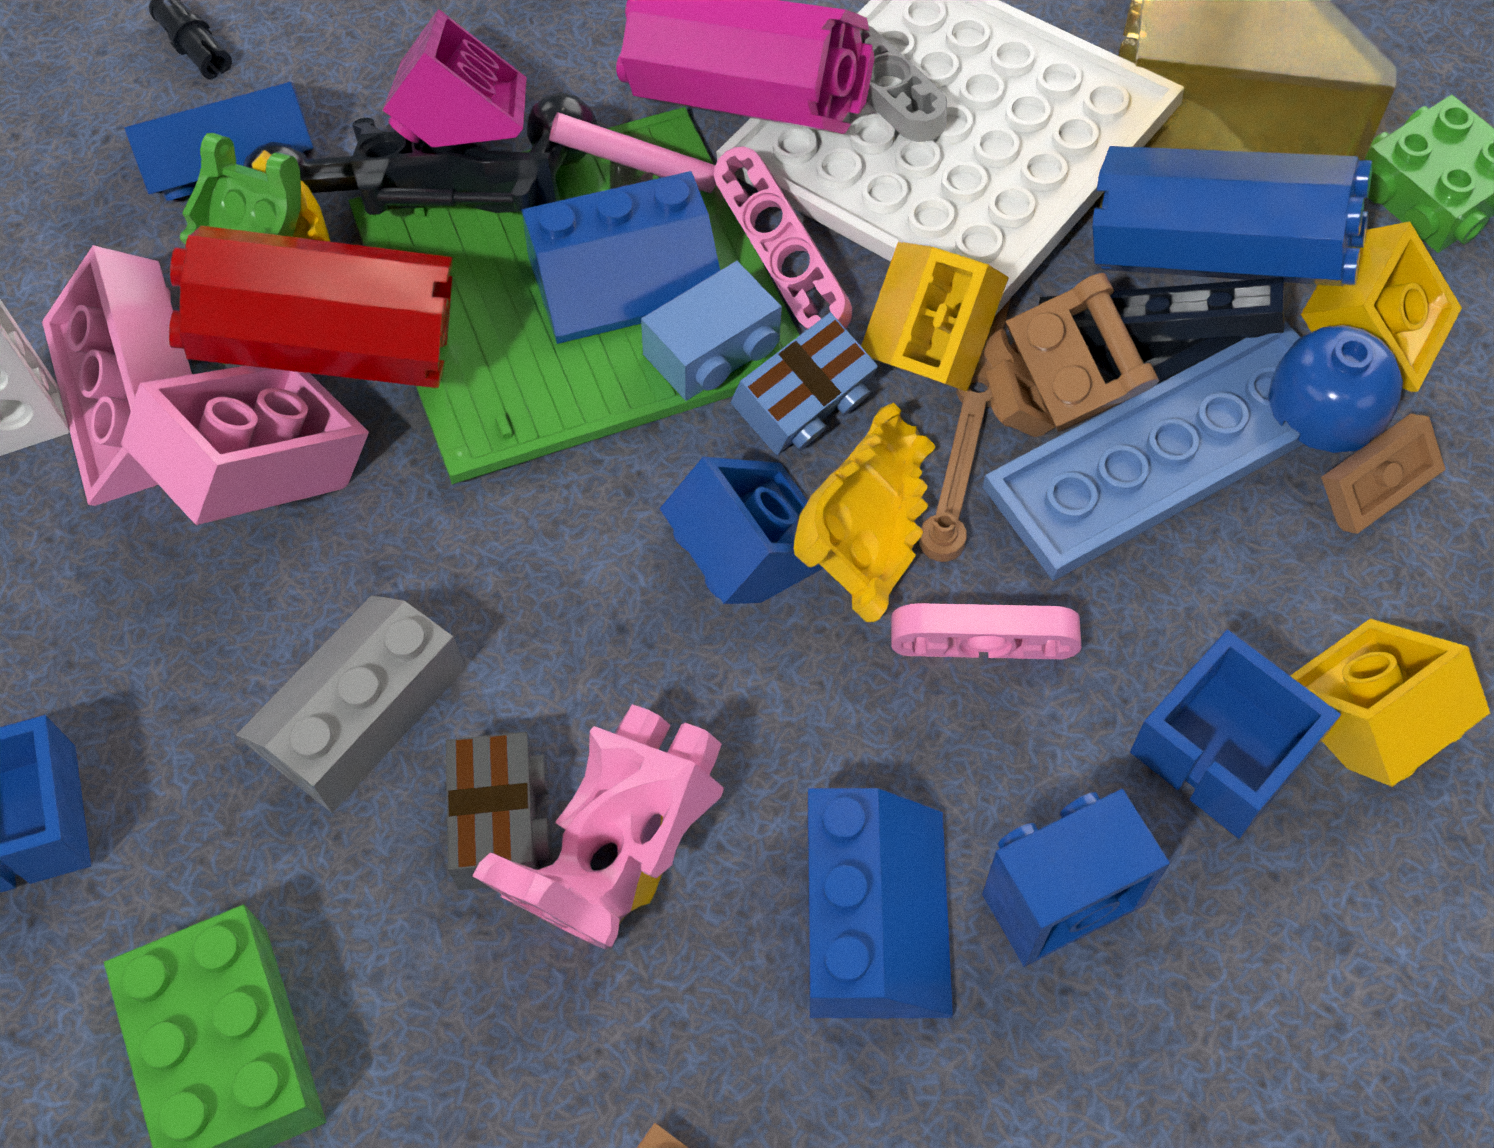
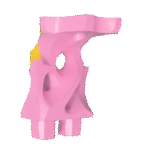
[473,704,724,949]

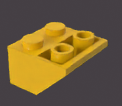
[861,241,1009,392]

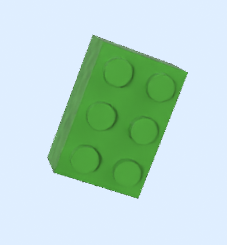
[104,904,327,1148]

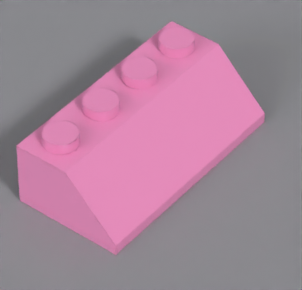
[42,245,192,506]

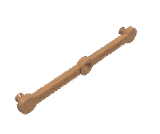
[919,298,1011,562]

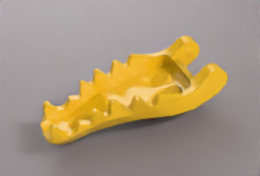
[794,402,935,622]

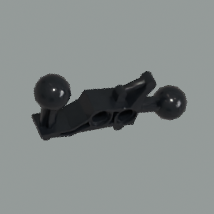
[243,92,598,215]

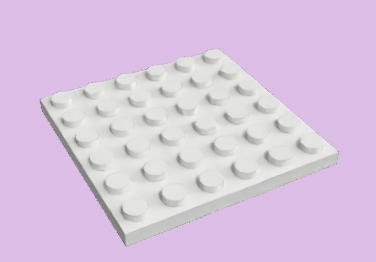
[716,0,1185,315]

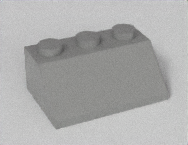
[236,595,466,813]

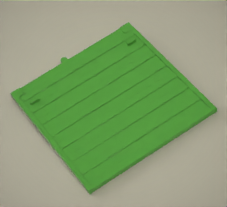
[348,107,800,484]

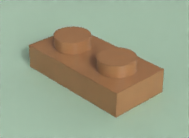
[1321,414,1446,534]

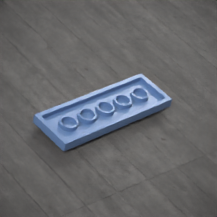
[983,320,1303,581]

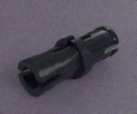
[149,0,232,80]

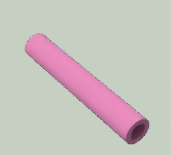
[549,112,716,193]

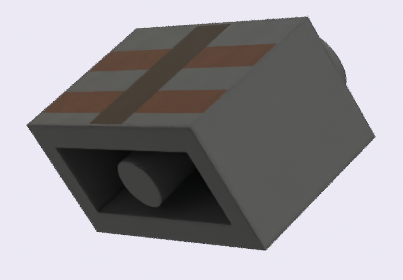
[445,732,552,890]

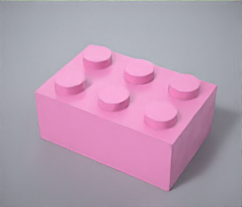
[121,366,369,525]

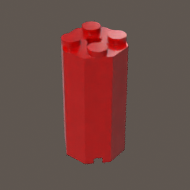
[169,225,453,388]

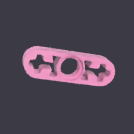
[891,603,1082,660]

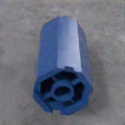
[1092,146,1372,286]

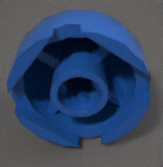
[1268,325,1403,453]

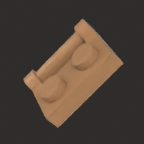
[1006,273,1159,432]

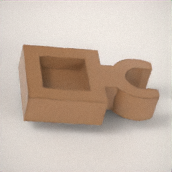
[983,329,1055,437]

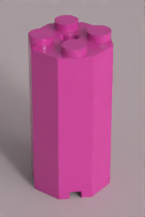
[616,0,875,134]

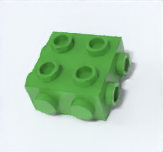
[1362,94,1494,253]

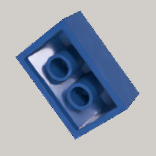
[124,82,314,201]
[521,171,720,344]
[807,788,953,1018]

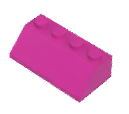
[383,9,527,147]

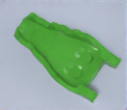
[180,133,301,364]

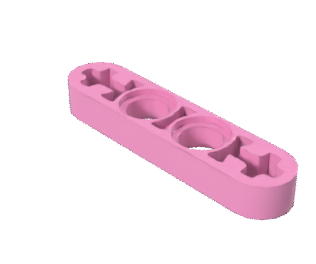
[714,146,852,330]

